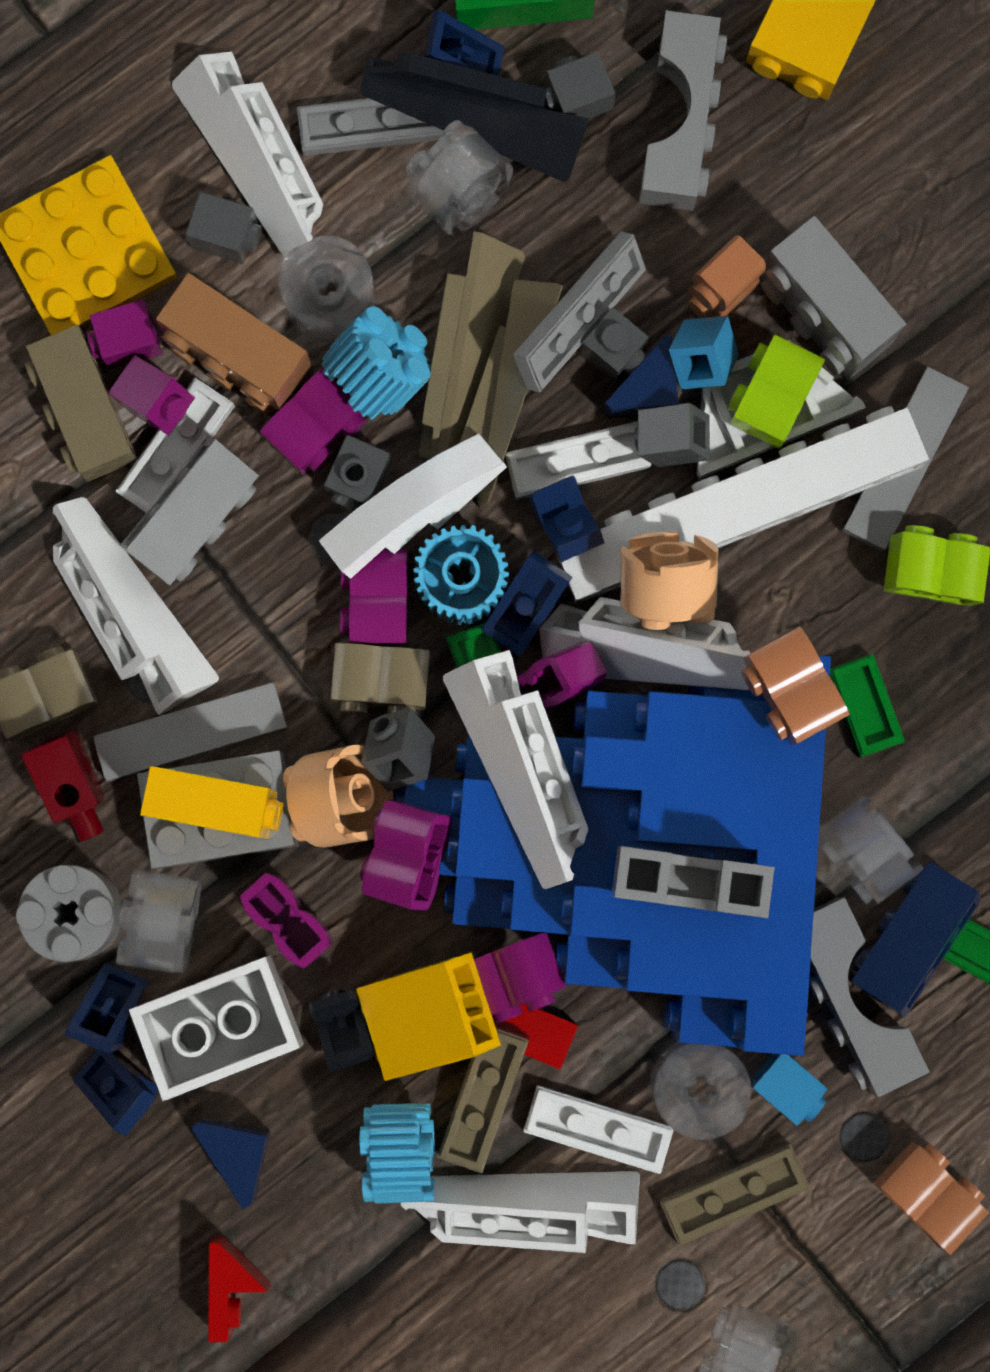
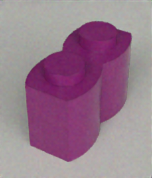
[260,367,367,475]
[340,549,408,647]
[516,642,607,714]
[360,800,452,910]
[240,873,333,968]
[474,932,567,1023]

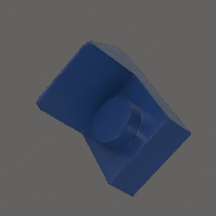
[529,475,605,562]
[481,551,573,656]
[73,1049,158,1136]

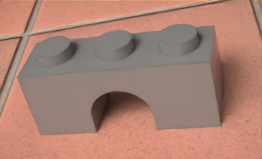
[611,846,775,918]

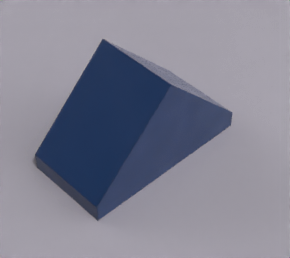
[425,10,504,76]
[603,334,678,419]
[65,963,148,1054]
[191,1118,270,1210]

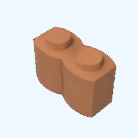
[688,235,766,318]
[741,626,850,746]
[873,1142,989,1255]

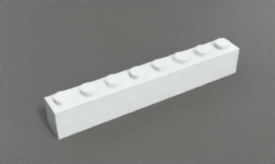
[556,406,929,605]

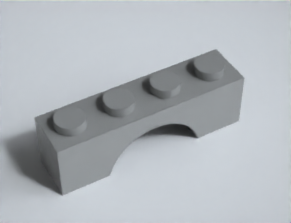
[639,10,727,211]
[809,897,930,1097]

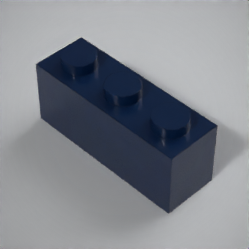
[851,861,982,1019]

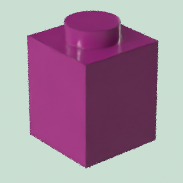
[86,299,163,370]
[108,355,195,436]

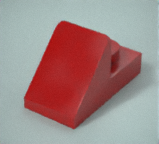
[208,1236,271,1343]

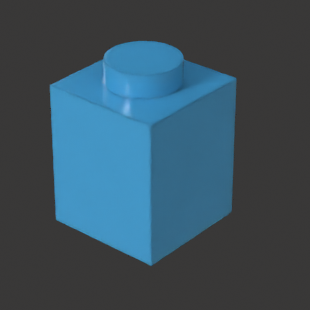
[669,315,739,389]
[747,1054,828,1126]

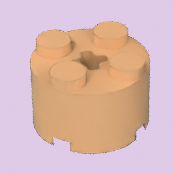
[620,532,718,630]
[283,745,393,848]

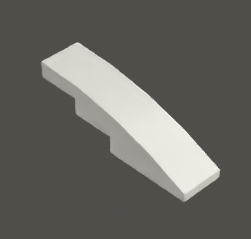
[319,434,507,579]

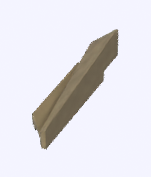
[418,231,525,459]
[460,280,563,510]

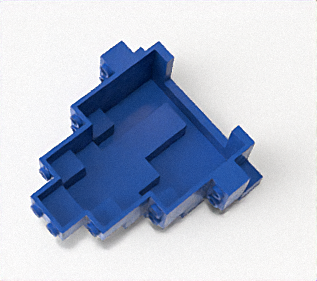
[396,656,831,1056]

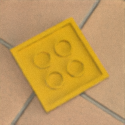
[0,155,178,335]

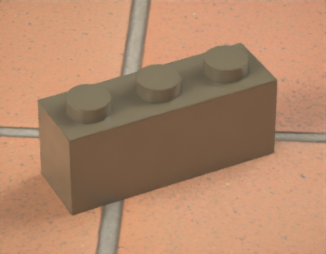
[25,324,138,482]

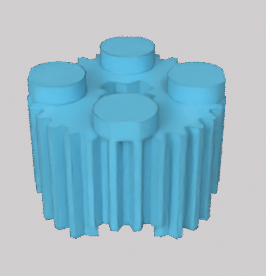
[322,306,431,420]
[414,525,509,625]
[360,1103,435,1203]

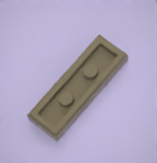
[437,1024,530,1173]
[659,1142,810,1246]

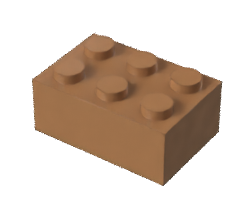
[156,272,314,416]

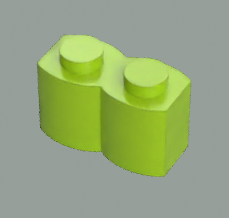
[727,334,825,449]
[883,525,990,606]

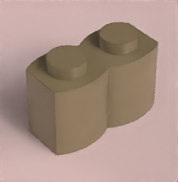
[331,643,430,714]
[0,646,99,742]

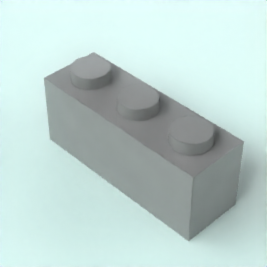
[120,437,259,585]

